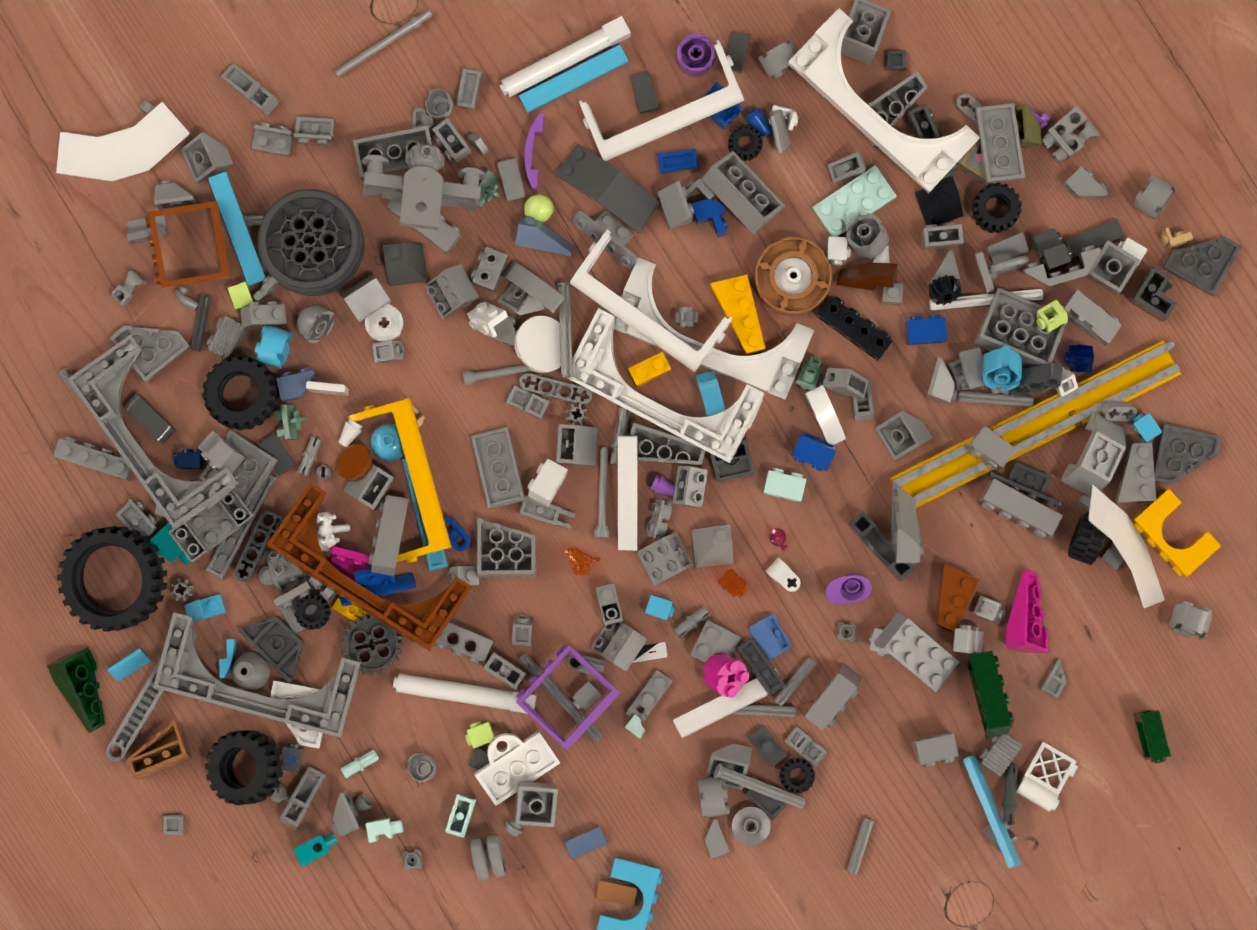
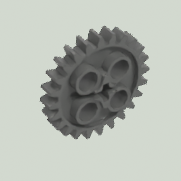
[340,614,403,676]

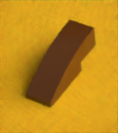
[836,263,897,291]

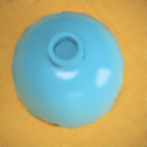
[371,423,405,462]

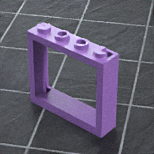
[516,645,620,750]

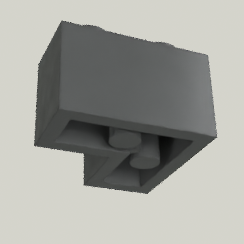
[1031,228,1072,273]
[1130,267,1177,322]

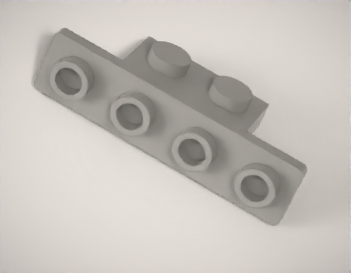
[572,210,638,269]

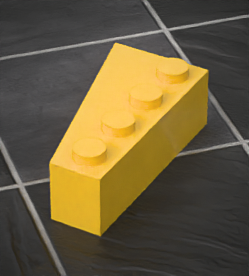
[709,275,765,356]

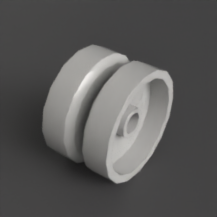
[470,834,506,882]

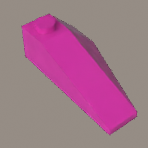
[1005,570,1048,653]

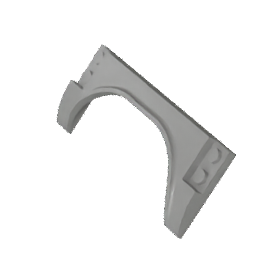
[67,334,238,530]
[153,612,361,738]

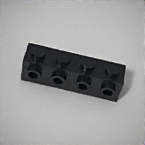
[816,296,893,362]

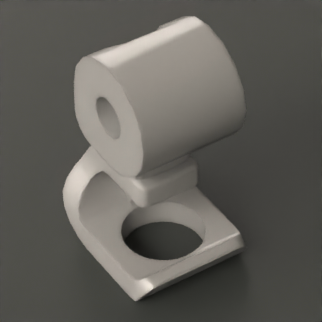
[110,270,148,307]

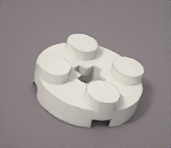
[365,304,404,342]

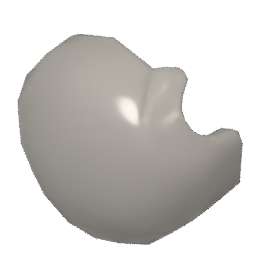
[425,88,454,120]
[407,753,436,782]

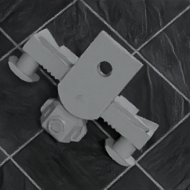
[361,144,486,230]

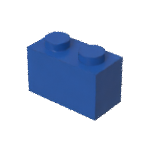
[905,315,947,345]
[792,431,837,471]

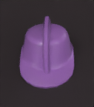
[826,573,872,605]

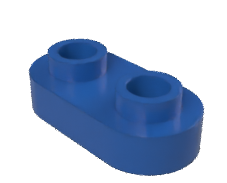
[444,517,471,551]

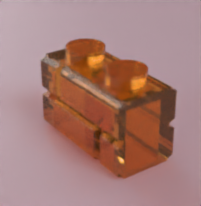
[718,569,748,598]

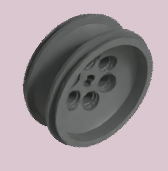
[258,189,365,296]

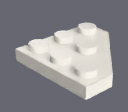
[270,681,323,749]

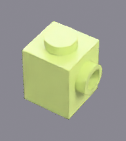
[465,721,495,749]

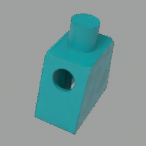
[149,523,191,566]
[292,833,338,867]

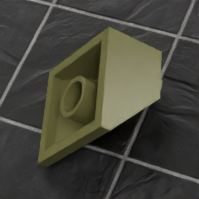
[1015,104,1042,148]

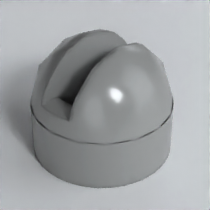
[316,465,332,480]
[355,794,372,811]

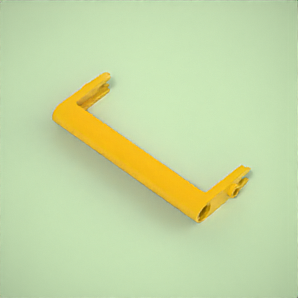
[347,398,451,563]

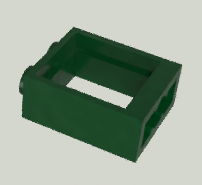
[1133,710,1171,763]

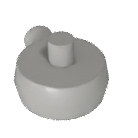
[269,784,291,802]

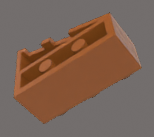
[935,563,979,632]

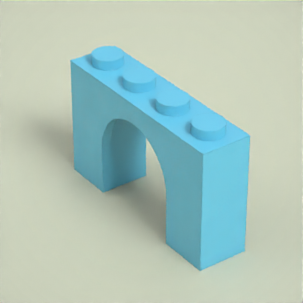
[597,857,663,930]

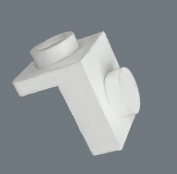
[768,104,799,131]

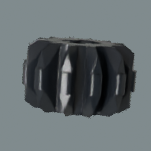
[929,275,961,306]

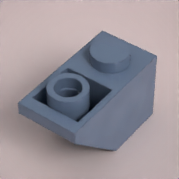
[276,368,317,402]

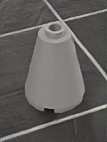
[232,652,271,690]

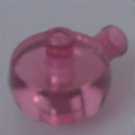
[769,528,788,551]

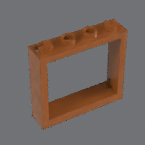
[145,201,230,288]

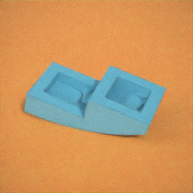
[219,639,237,678]

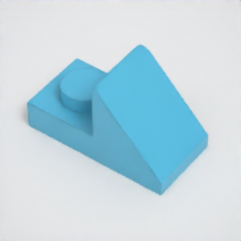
[184,594,227,623]

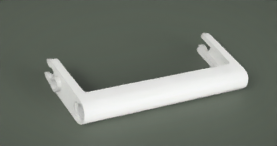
[579,40,745,161]
[570,229,733,372]

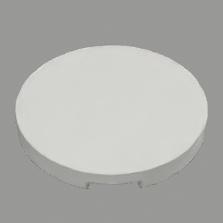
[514,316,561,373]

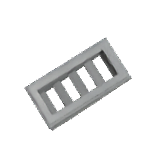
[852,379,874,421]

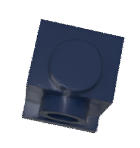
[173,448,203,469]

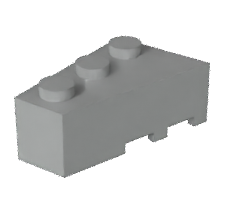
[1114,443,1156,504]
[805,664,862,731]

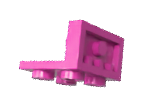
[331,546,370,581]

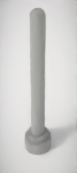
[463,365,532,386]
[594,446,609,538]

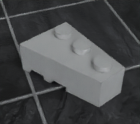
[1063,290,1122,346]

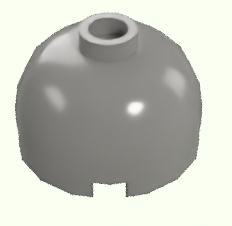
[297,304,335,343]

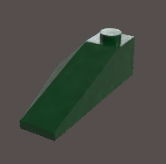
[47,647,105,733]

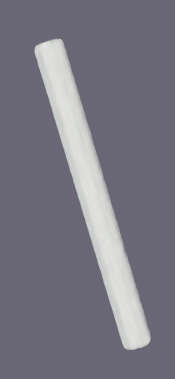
[929,289,1043,311]

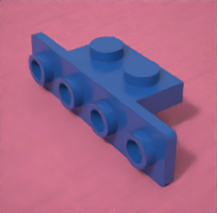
[339,568,417,606]

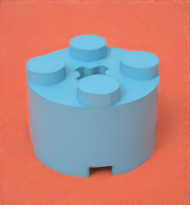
[255,325,292,369]
[983,346,1022,391]

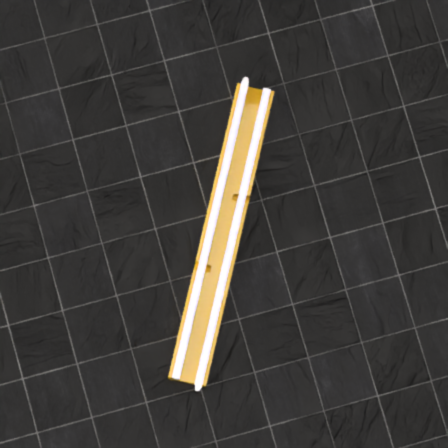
[890,340,1181,508]

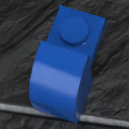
[691,199,728,238]

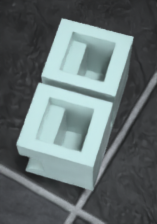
[366,817,404,843]

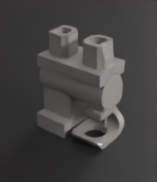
[1042,106,1099,163]

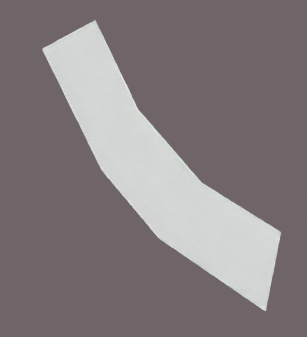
[56,102,190,181]
[1088,485,1165,608]

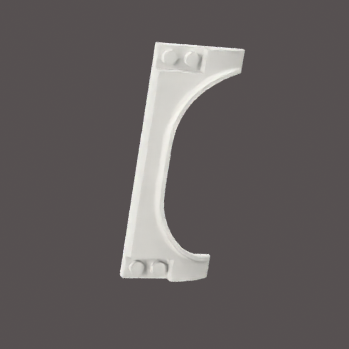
[788,8,980,193]
[614,257,814,400]
[568,308,765,463]

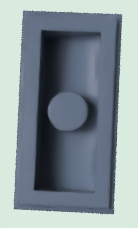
[564,826,607,859]

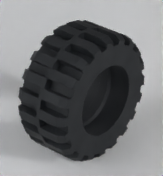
[202,355,279,430]
[205,730,284,805]

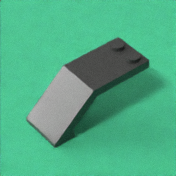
[555,144,660,233]

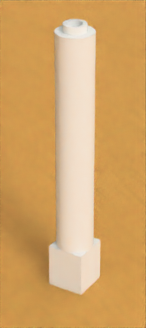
[499,16,631,97]
[393,673,537,714]

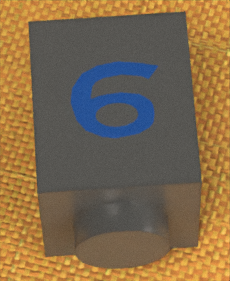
[281,743,305,772]

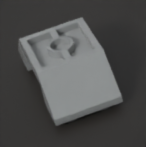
[1022,245,1101,286]
[1061,412,1126,496]
[169,489,254,563]

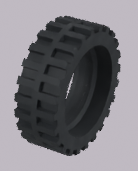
[57,526,168,632]

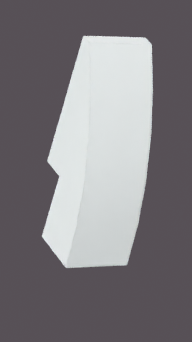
[805,385,846,445]

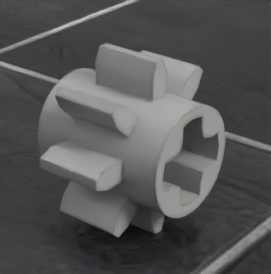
[675,307,698,328]
[565,403,588,426]
[170,578,195,602]

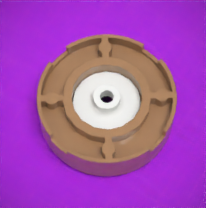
[754,237,832,316]

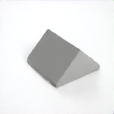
[341,273,391,322]

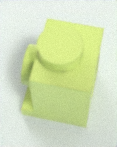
[1036,300,1068,333]

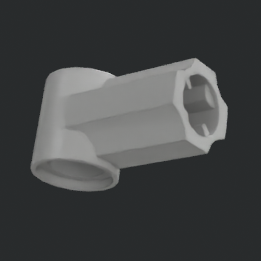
[567,654,605,675]

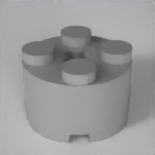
[758,39,798,80]
[1133,174,1176,220]
[846,213,889,259]
[1168,601,1213,640]
[697,777,730,818]

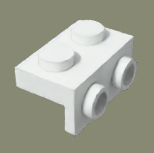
[467,301,508,338]

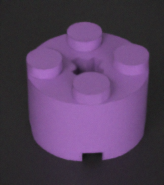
[677,34,715,76]

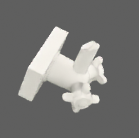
[316,512,350,552]

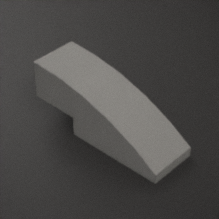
[221,63,280,116]
[280,766,326,830]

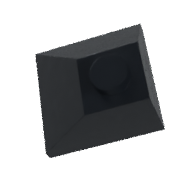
[915,177,964,225]

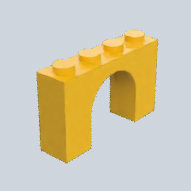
[1131,489,1221,578]

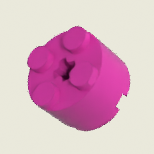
[702,653,749,698]

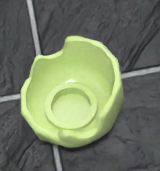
[524,194,554,223]

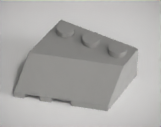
[891,484,924,563]
[477,517,537,578]

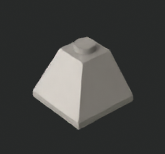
[181,133,233,183]
[154,181,199,210]
[498,283,544,315]
[928,357,958,405]
[875,411,933,461]
[691,525,734,568]
[705,744,752,790]
[332,791,364,837]

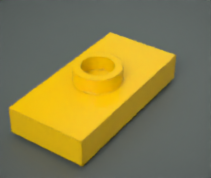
[332,597,370,623]

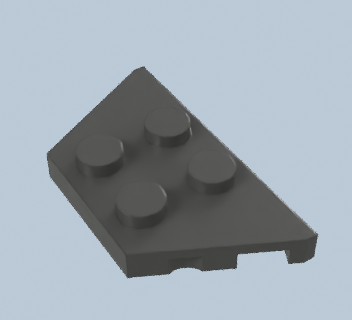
[238,616,305,683]

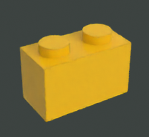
[628,352,671,388]

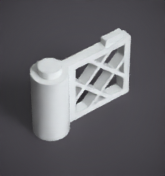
[1016,742,1078,812]

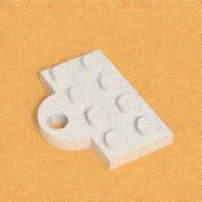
[474,731,560,806]

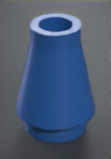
[746,108,772,137]

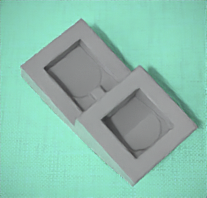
[497,157,526,201]
[505,385,549,419]
[785,726,828,767]

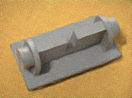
[646,499,673,540]

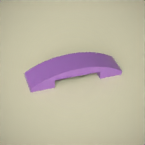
[525,113,545,192]

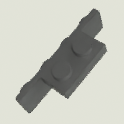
[989,461,1062,507]

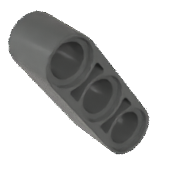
[1009,363,1063,396]
[123,393,176,444]

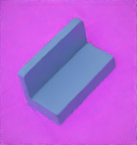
[748,613,793,661]

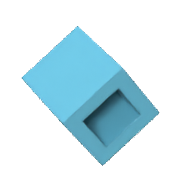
[1130,413,1162,443]
[645,595,675,621]

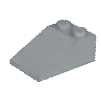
[841,0,891,65]

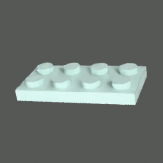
[812,165,897,237]

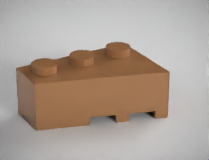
[127,720,192,780]

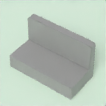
[127,215,169,244]
[958,347,986,389]

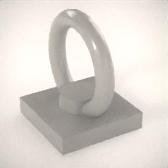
[975,252,1029,294]

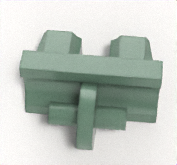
[478,171,500,208]
[796,356,823,391]
[274,404,306,440]

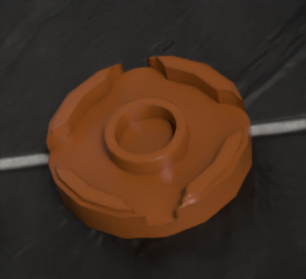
[337,444,372,481]

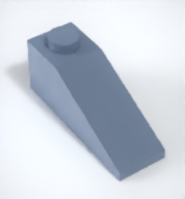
[515,216,574,256]

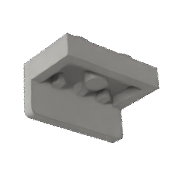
[293,116,335,145]
[115,499,159,537]

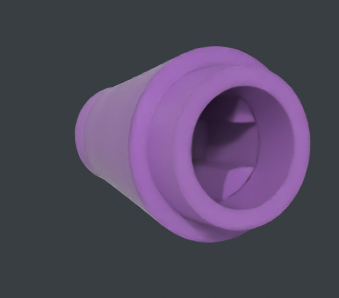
[649,475,675,497]

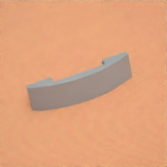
[501,261,565,313]

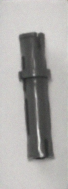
[1002,765,1018,825]

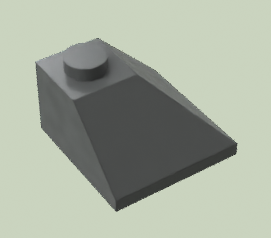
[383,243,427,286]

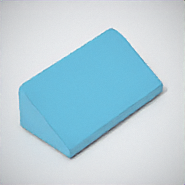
[108,649,150,681]

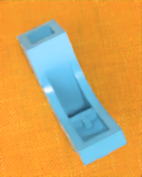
[695,371,725,417]

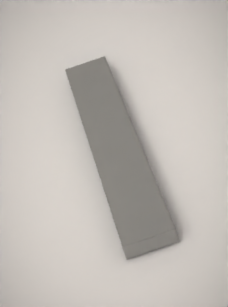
[205,474,277,580]

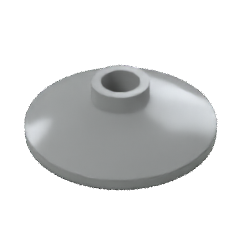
[732,807,771,846]

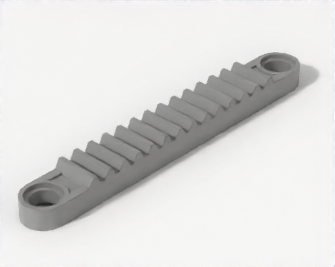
[106,628,197,761]

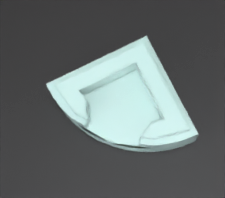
[625,714,645,739]

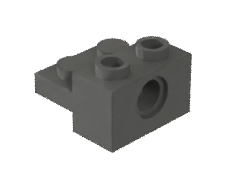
[710,434,755,482]

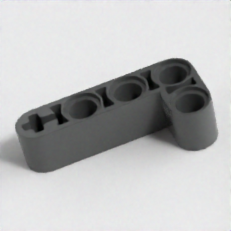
[234,511,285,582]

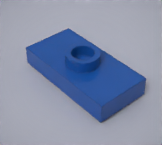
[658,149,698,174]

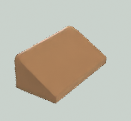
[596,879,638,907]

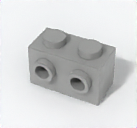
[432,118,471,163]
[921,222,964,250]
[471,247,509,293]
[241,302,287,328]
[672,466,708,508]

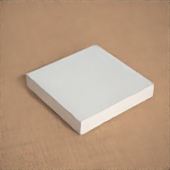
[306,381,349,396]

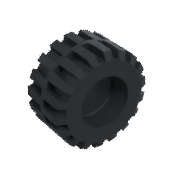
[971,182,1022,233]
[1068,512,1107,565]

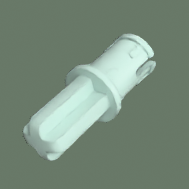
[341,750,379,778]

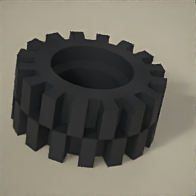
[728,125,763,161]
[294,595,331,630]
[780,758,815,794]

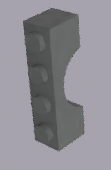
[848,511,915,582]

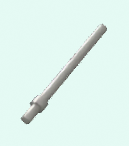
[334,10,433,77]

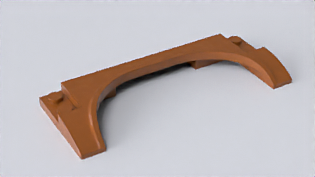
[267,482,472,652]

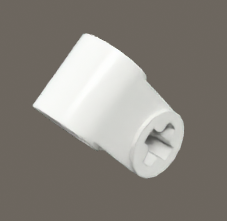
[765,557,801,592]

